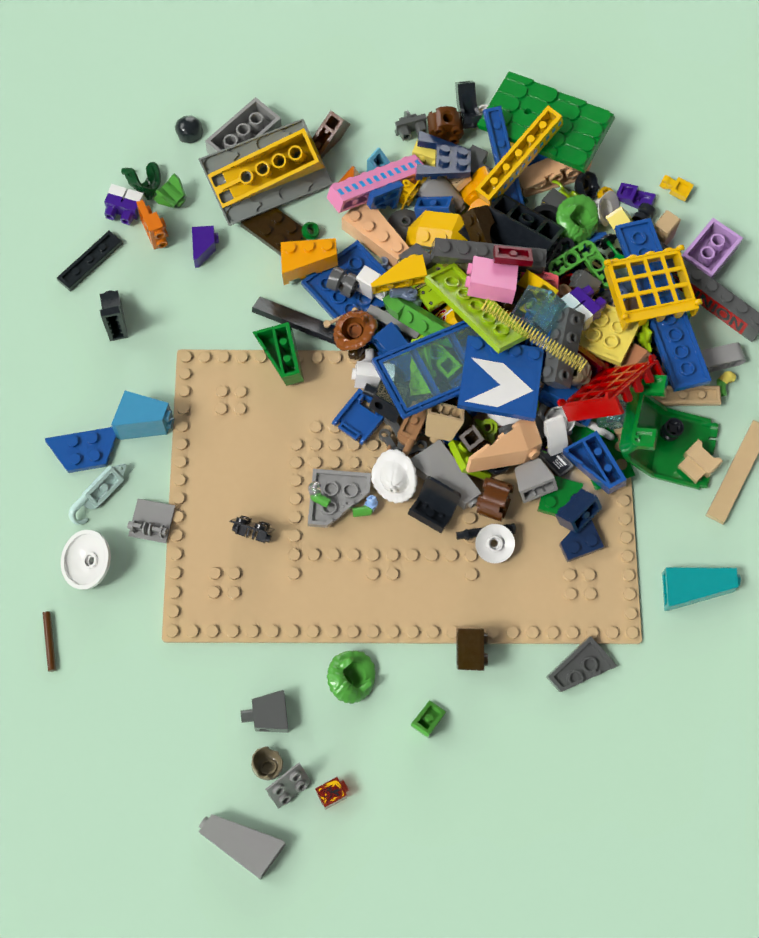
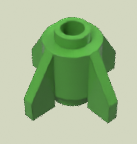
[153,173,186,208]

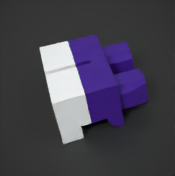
[104,184,146,225]
[560,285,607,331]

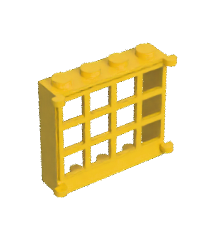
[604,245,703,331]

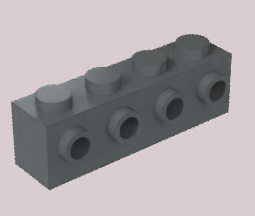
[541,307,585,389]

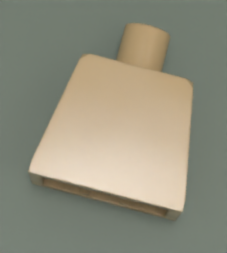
[425,403,465,443]

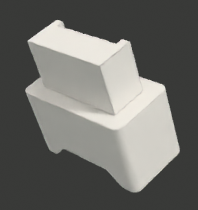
[356,265,389,301]

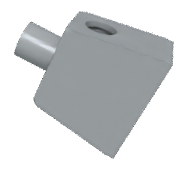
[515,458,558,503]

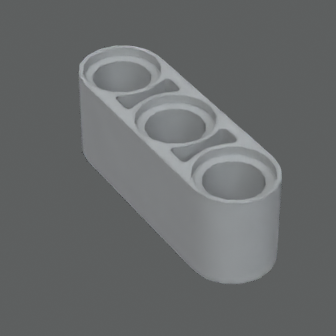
[701,343,746,373]

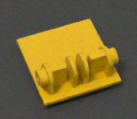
[399,177,428,210]

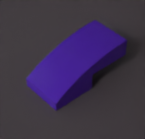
[616,182,656,209]

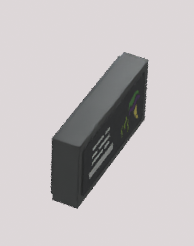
[538,439,574,477]

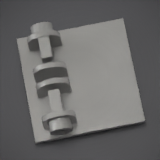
[127,499,175,543]
[266,763,311,809]

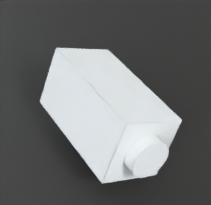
[351,361,395,389]

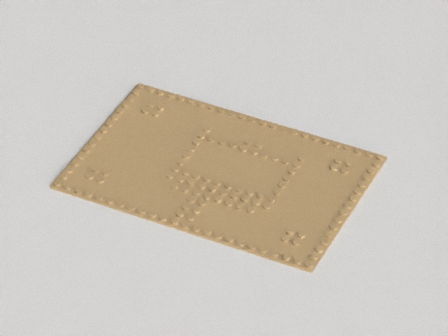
[162,349,642,644]

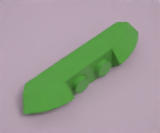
[382,294,459,349]

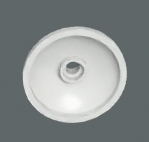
[61,530,111,590]

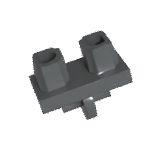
[395,110,427,141]

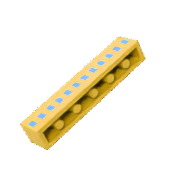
[475,106,563,206]

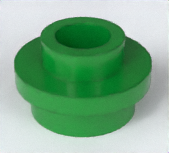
[301,222,319,240]

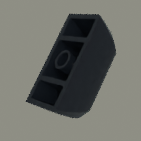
[489,194,565,253]

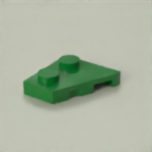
[537,475,583,517]

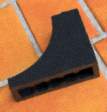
[100,290,128,341]

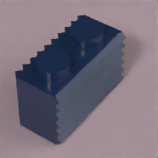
[555,488,602,534]

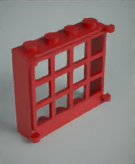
[557,354,664,422]

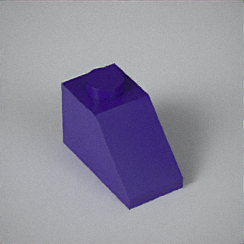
[192,225,219,268]

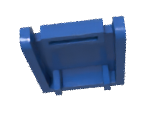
[332,388,384,446]

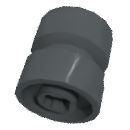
[326,266,359,298]

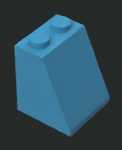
[111,390,175,440]

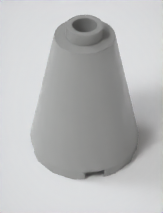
[415,176,466,214]

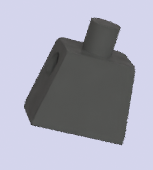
[241,690,288,733]

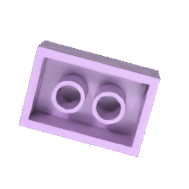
[682,218,743,279]

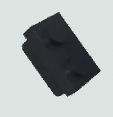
[408,476,461,533]

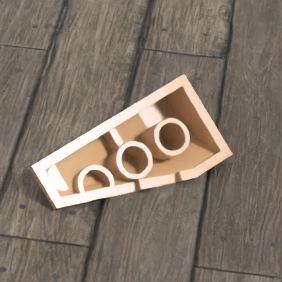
[466,420,542,473]

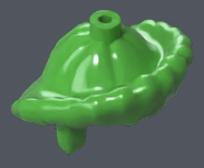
[556,194,599,244]
[327,651,376,704]

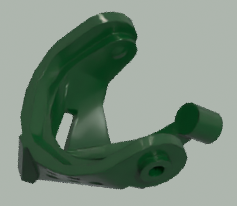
[121,162,161,200]

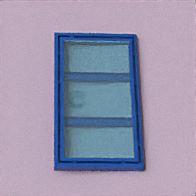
[371,320,481,419]

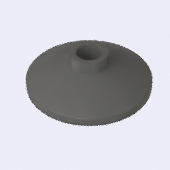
[388,209,416,242]

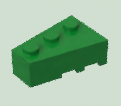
[253,322,304,386]

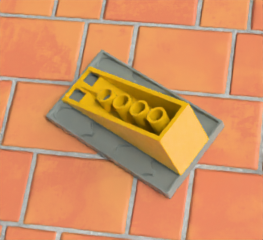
[199,119,333,226]

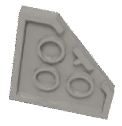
[308,469,371,528]

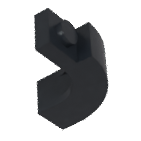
[455,81,482,129]

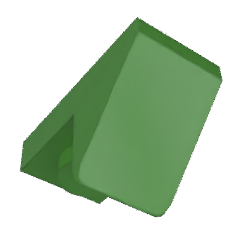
[411,700,446,738]

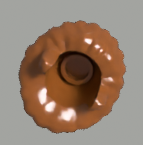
[333,310,378,351]

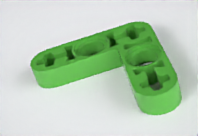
[547,240,616,289]

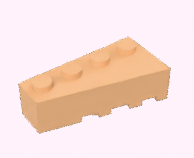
[518,158,593,198]
[342,203,409,267]

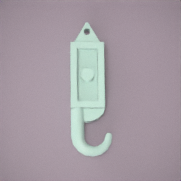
[69,463,126,525]

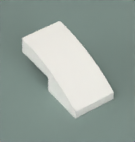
[544,414,568,456]

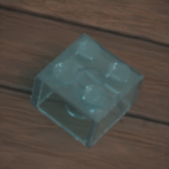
[510,285,567,336]

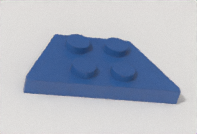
[45,427,116,473]

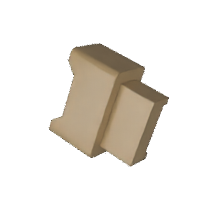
[678,439,723,484]

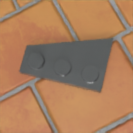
[546,636,617,692]

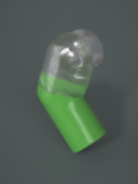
[308,481,331,508]

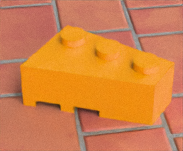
[281,238,338,285]

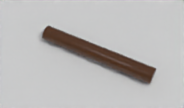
[42,611,56,672]

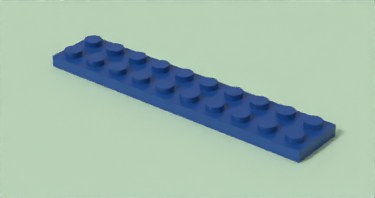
[614,218,712,392]

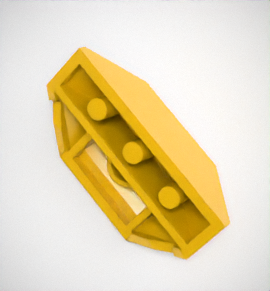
[405,210,468,249]

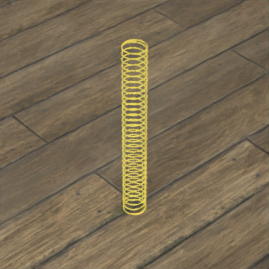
[481,298,587,373]

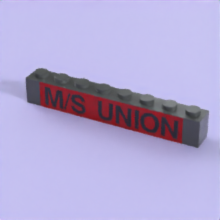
[659,240,759,342]

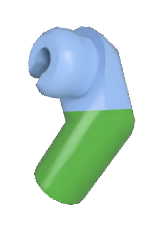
[352,495,378,517]

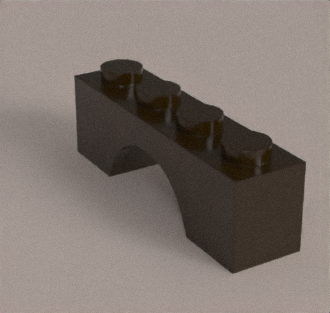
[461,205,495,244]
[429,381,492,454]

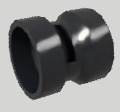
[632,203,656,221]
[660,418,684,442]

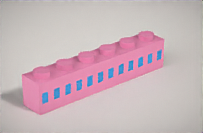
[327,154,424,213]

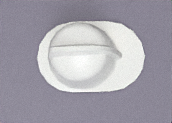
[594,191,619,227]

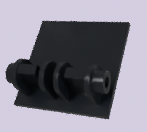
[229,515,275,543]

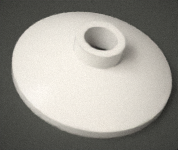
[475,524,515,563]

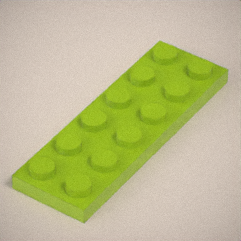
[424,263,529,354]

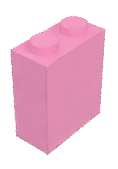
[465,256,518,304]

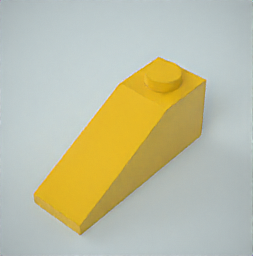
[371,254,427,294]

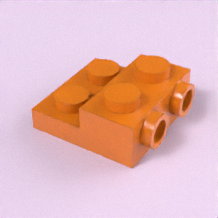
[136,200,169,250]

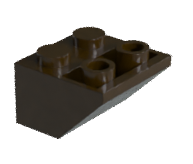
[456,628,488,671]

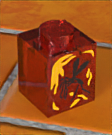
[315,777,349,810]

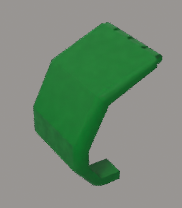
[619,375,719,490]

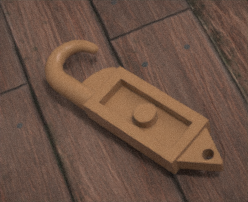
[387,396,428,456]

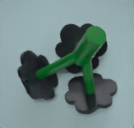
[595,233,624,266]

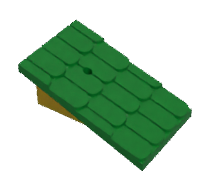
[477,71,615,173]

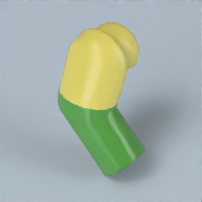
[716,371,736,397]

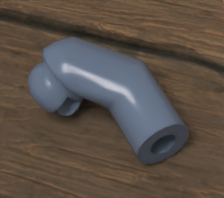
[389,288,418,301]

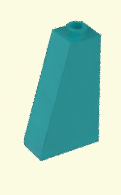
[662,567,741,611]

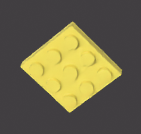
[579,299,640,366]

